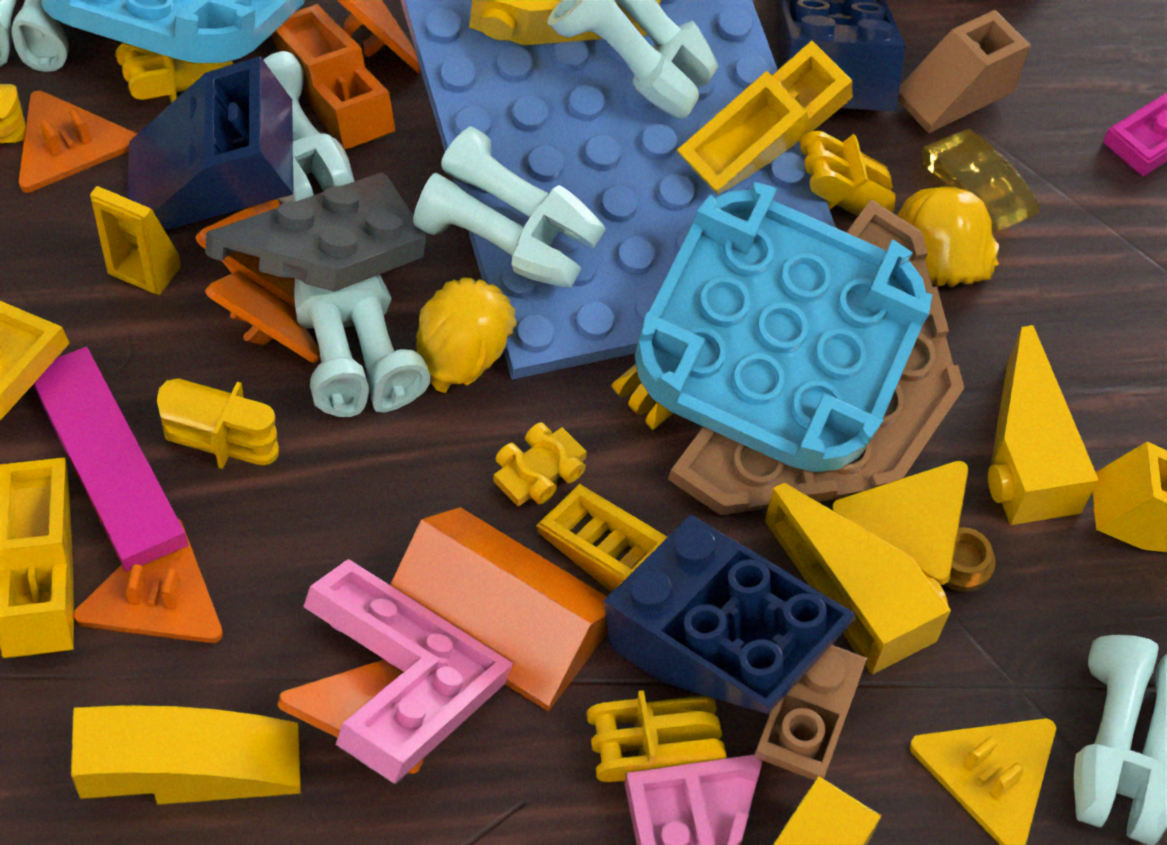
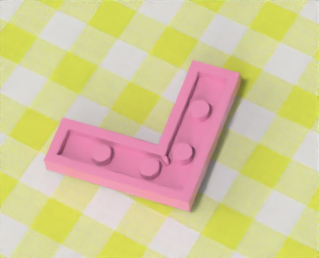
[304,559,513,784]

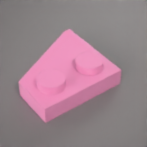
[625,755,762,845]

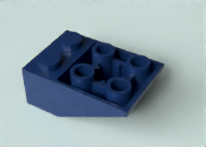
[777,0,906,112]
[127,56,294,230]
[603,515,855,714]

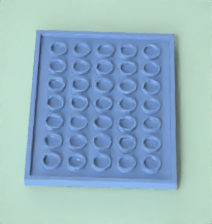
[400,0,836,380]

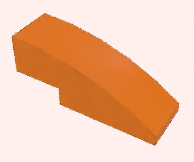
[271,4,396,150]

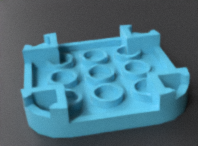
[41,0,305,63]
[635,182,933,472]

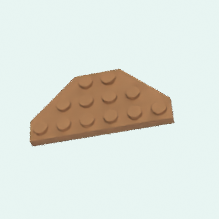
[668,200,965,515]

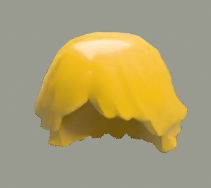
[897,186,999,287]
[416,278,517,393]

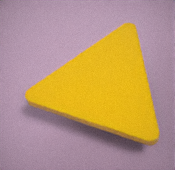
[833,461,968,585]
[909,718,1056,845]

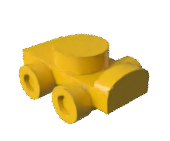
[493,422,587,507]

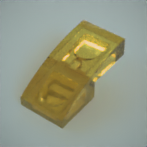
[922,129,1040,233]

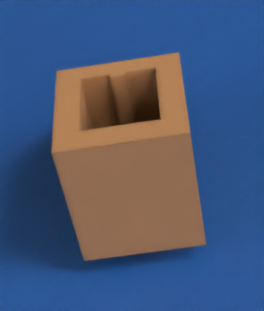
[898,10,1031,133]
[754,645,867,781]

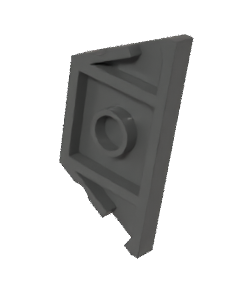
[205,172,426,292]

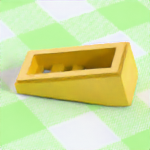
[90,186,181,295]
[536,484,667,593]

